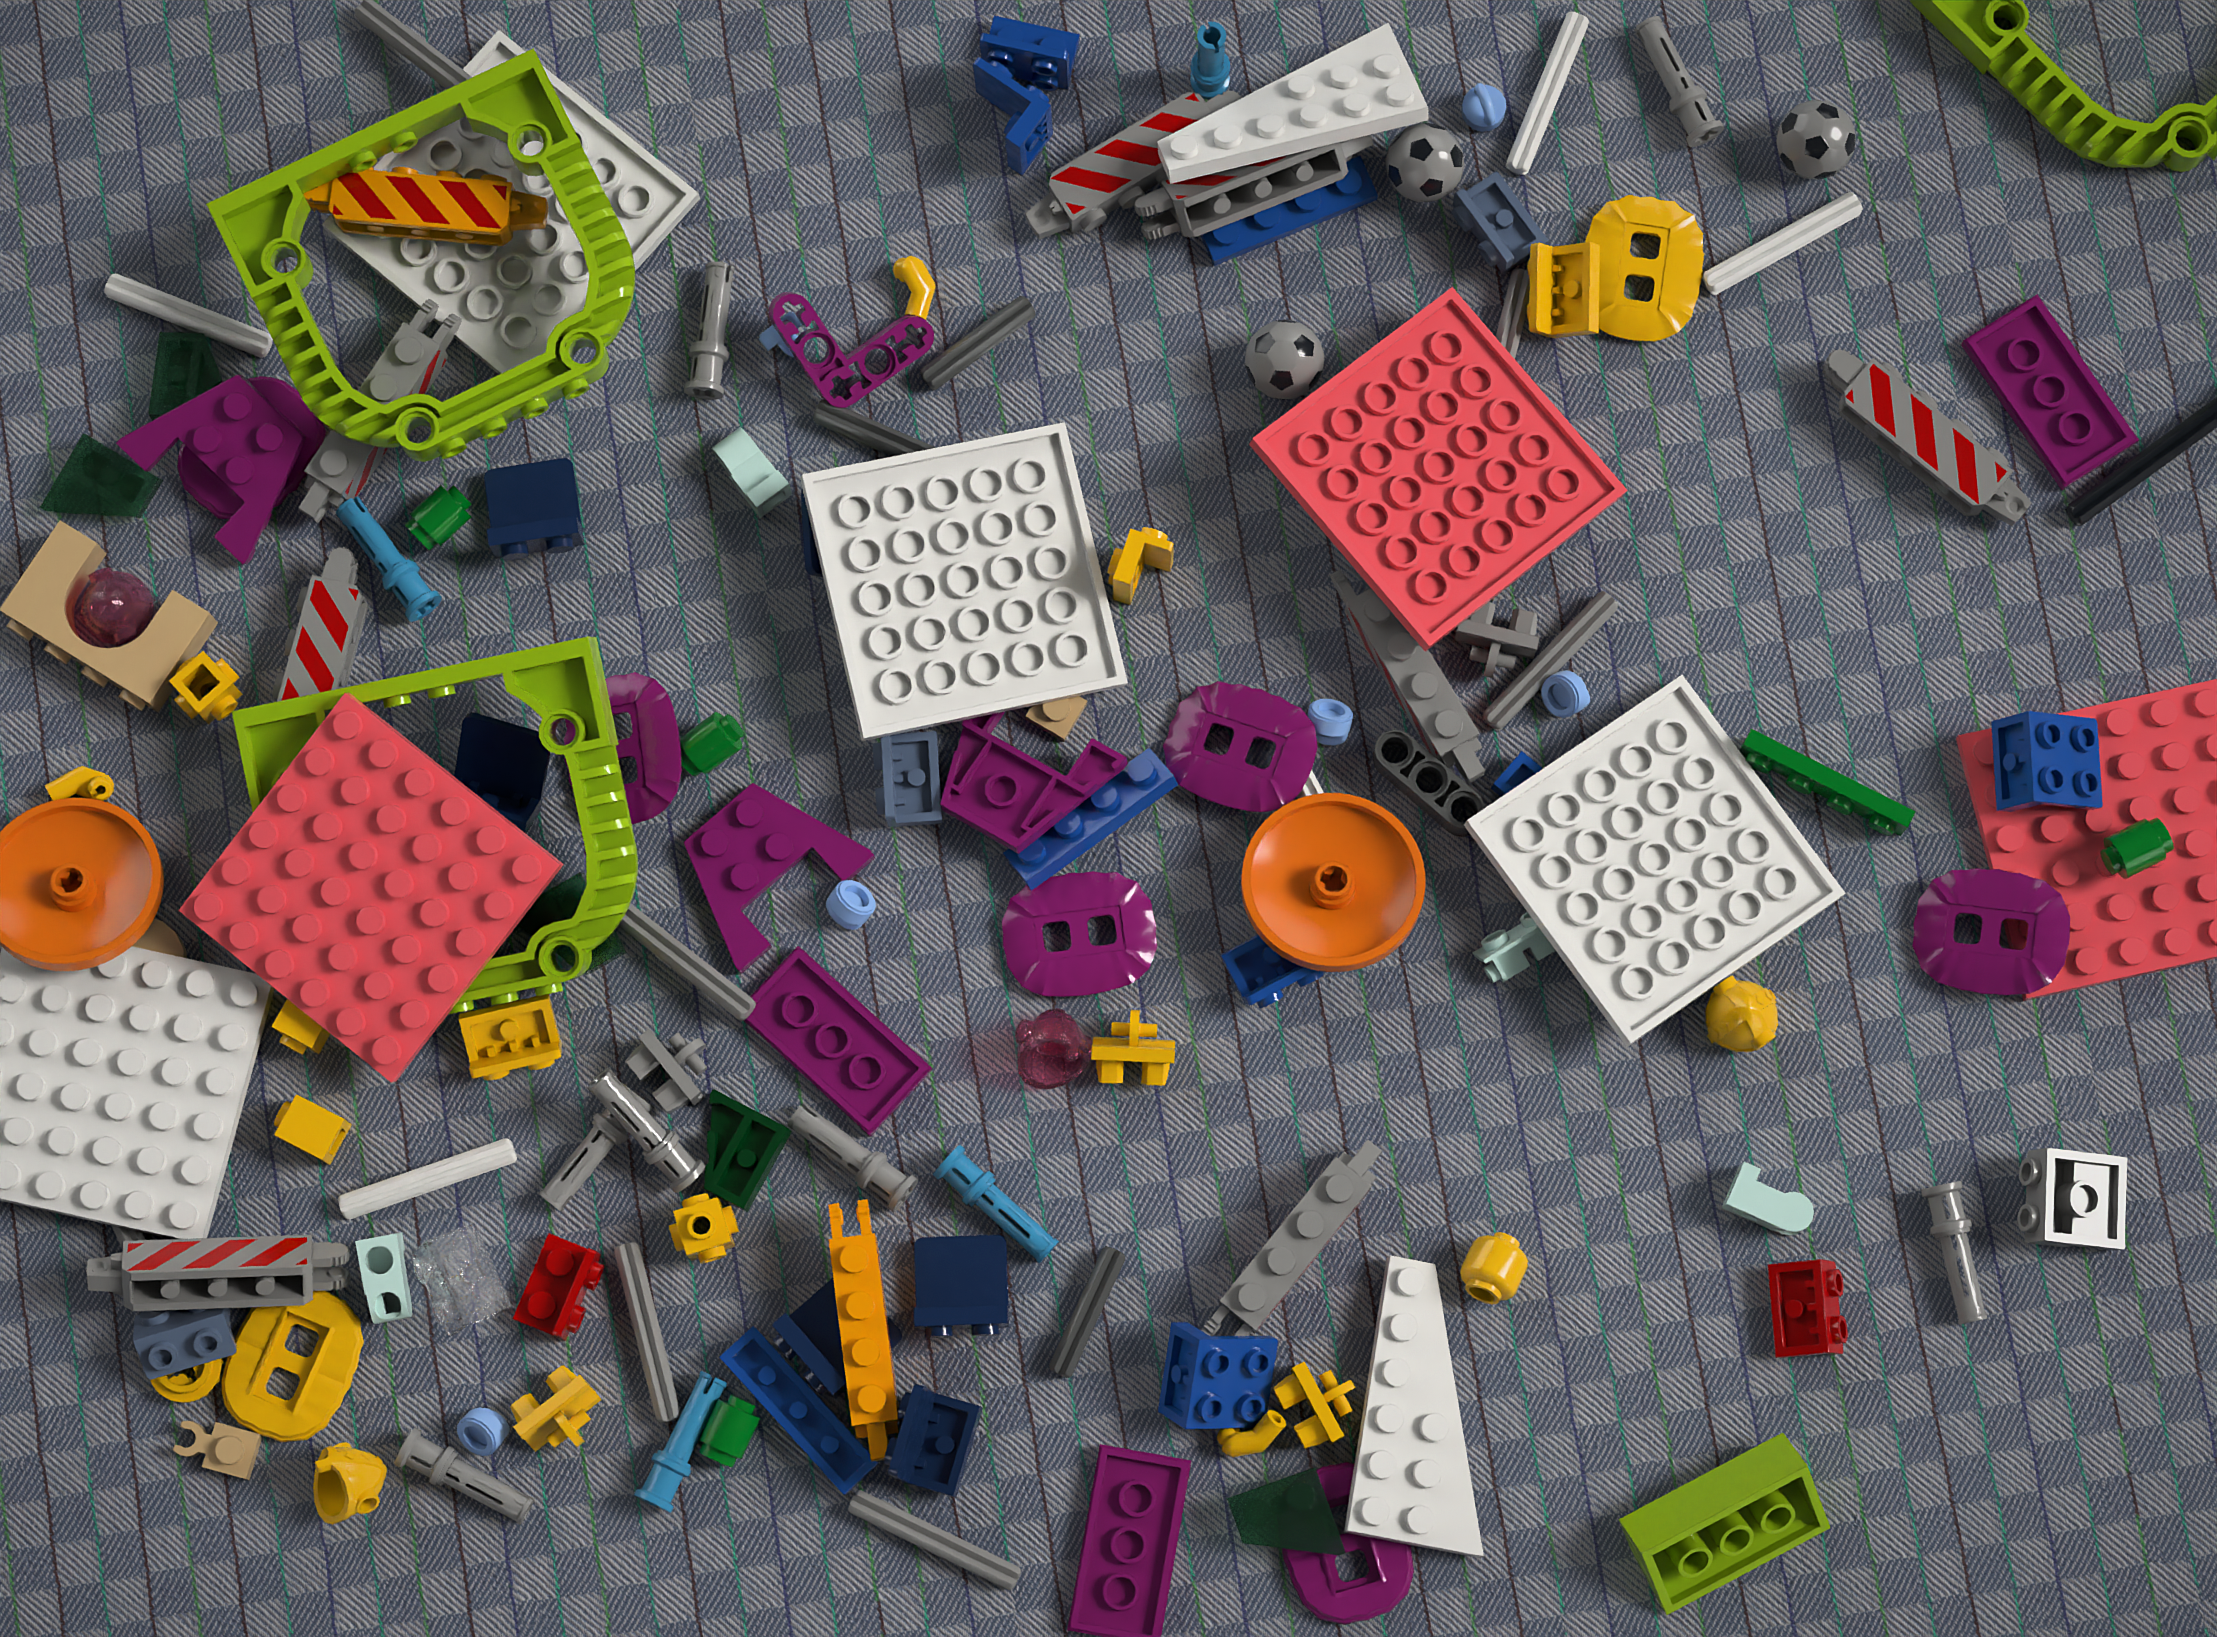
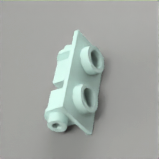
[1473,912,1556,983]

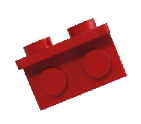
[512,1233,604,1341]
[1768,1259,1848,1358]

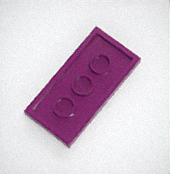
[1961,294,2139,490]
[744,946,933,1137]
[1067,1444,1192,1637]

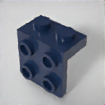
[484,458,585,560]
[454,712,550,834]
[914,1235,1009,1338]
[771,1278,902,1398]
[884,1384,983,1498]

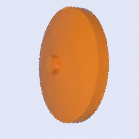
[1241,793,1426,972]
[0,798,164,971]

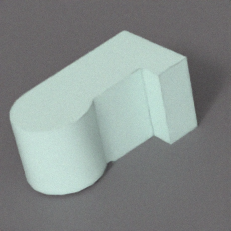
[711,427,792,518]
[1721,1162,1814,1236]
[355,1232,412,1324]

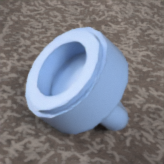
[1461,83,1506,132]
[759,311,802,357]
[1541,670,1590,718]
[1307,699,1353,746]
[826,880,876,930]
[457,1407,510,1456]

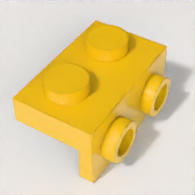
[1527,242,1600,338]
[1107,527,1174,605]
[458,994,562,1081]

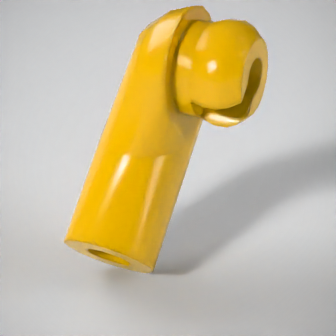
[1217,1410,1286,1457]

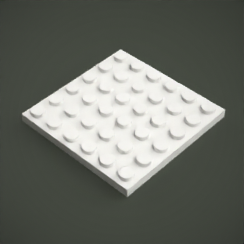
[322,30,700,374]
[800,422,1128,741]
[1464,675,1846,1047]
[0,946,275,1239]

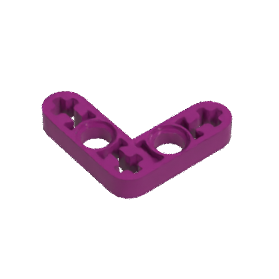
[769,292,934,408]

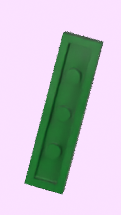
[1739,729,1916,836]

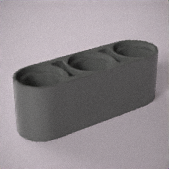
[1372,729,1485,837]

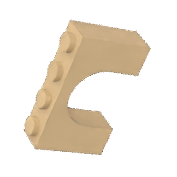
[0,520,218,712]

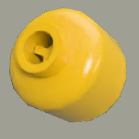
[1460,1232,1528,1305]

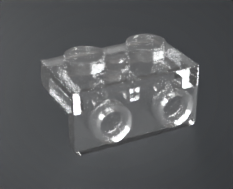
[412,1223,512,1337]

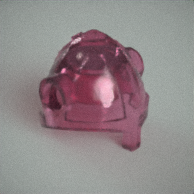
[79,567,156,645]
[1015,1008,1092,1089]

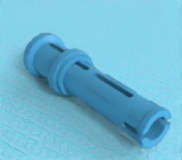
[1190,21,1230,99]
[336,496,442,622]
[933,1145,1059,1263]
[634,1371,727,1513]

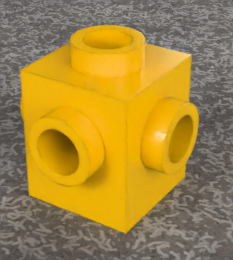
[169,651,243,724]
[669,1193,739,1264]

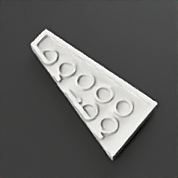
[1157,23,1429,184]
[1344,1255,1484,1558]

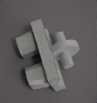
[1454,602,1540,678]
[625,1029,707,1114]

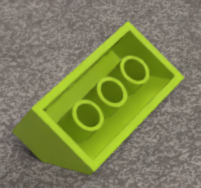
[1619,1432,1830,1615]

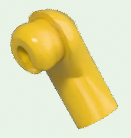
[893,256,936,320]
[44,766,114,801]

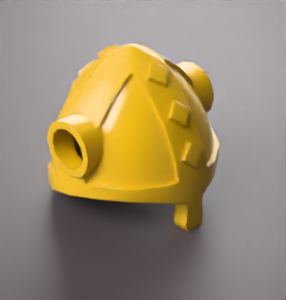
[1705,975,1778,1052]
[313,1442,387,1525]

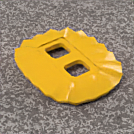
[1585,194,1704,341]
[221,1291,364,1443]

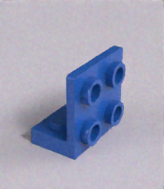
[980,16,1080,91]
[973,57,1053,176]
[1991,711,2103,812]
[1158,1322,1278,1429]

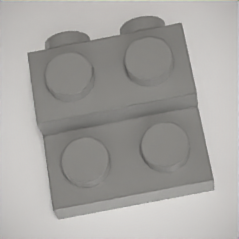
[2017,1148,2127,1251]

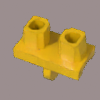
[1091,1010,1175,1086]
[1272,1361,1356,1449]
[510,1365,602,1452]

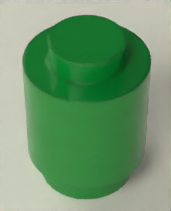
[405,484,472,551]
[680,712,744,777]
[2100,818,2174,879]
[699,1394,760,1468]

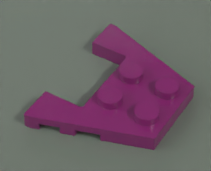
[116,374,307,565]
[940,711,1128,854]
[684,783,875,974]

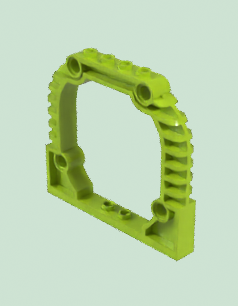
[1909,0,2217,172]
[206,48,635,462]
[232,636,638,1014]

